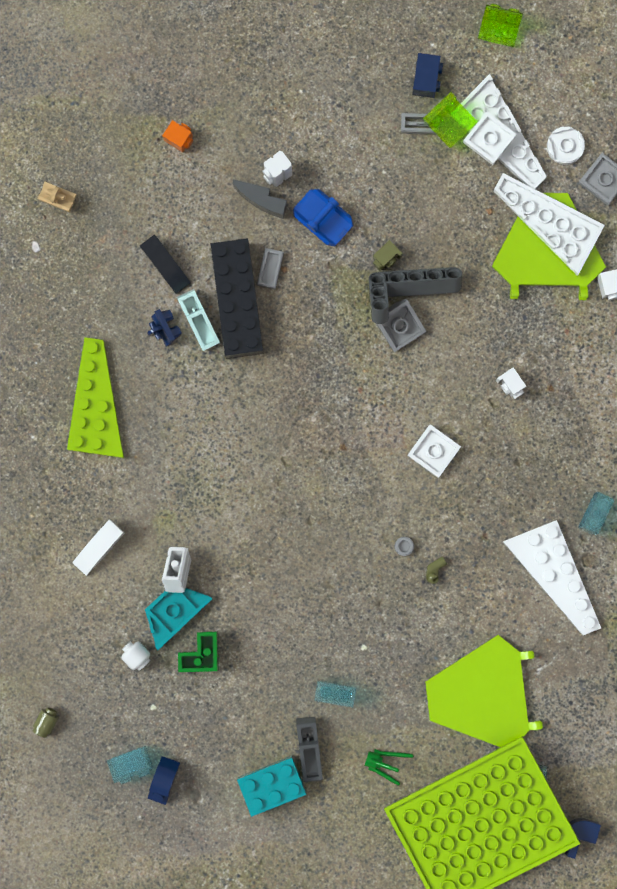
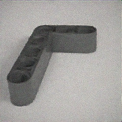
[369,267,462,324]

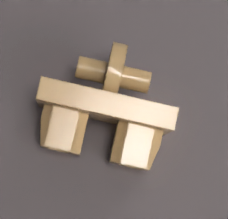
[37,182,77,213]

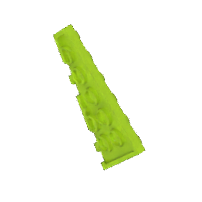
[67,337,124,458]

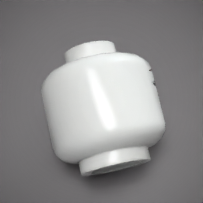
[121,641,150,670]

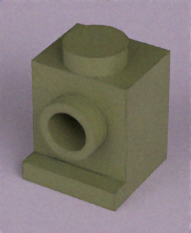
[373,240,403,271]

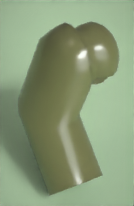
[426,557,447,584]

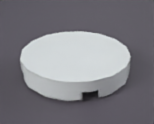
[547,127,585,165]

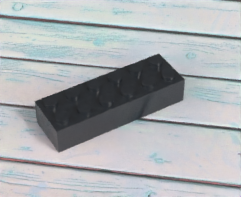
[210,238,264,359]

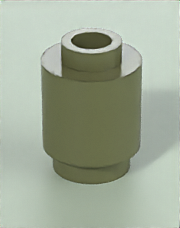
[33,707,59,738]

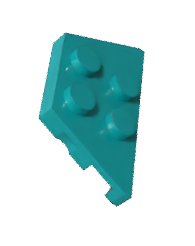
[145,588,212,650]

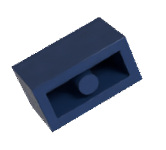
[412,53,443,98]

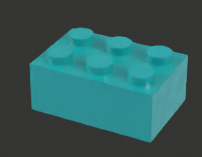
[237,756,307,817]

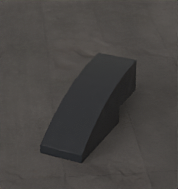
[140,234,191,294]

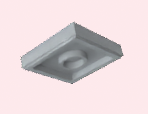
[578,153,617,206]

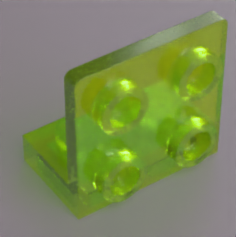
[478,4,523,47]
[423,92,477,148]

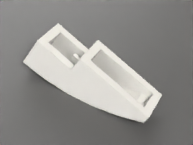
[73,520,125,576]

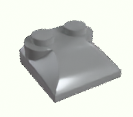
[376,299,426,352]

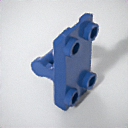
[293,189,354,247]

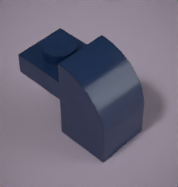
[148,756,180,805]
[565,818,601,859]

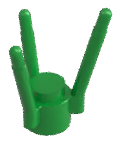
[364,749,414,785]

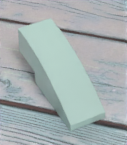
[177,289,220,351]

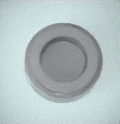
[394,537,414,556]

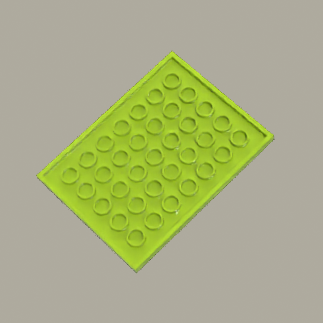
[384,736,580,889]

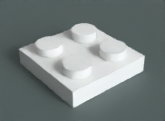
[463,112,517,165]
[407,425,461,478]

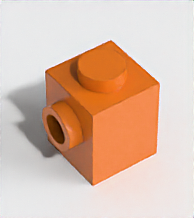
[162,120,193,152]

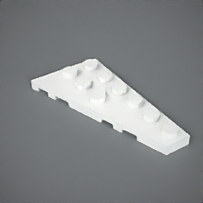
[451,74,547,189]
[494,173,605,276]
[503,520,601,635]

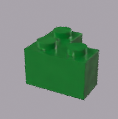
[178,631,219,672]

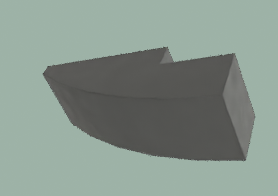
[233,179,287,219]
[296,717,323,782]

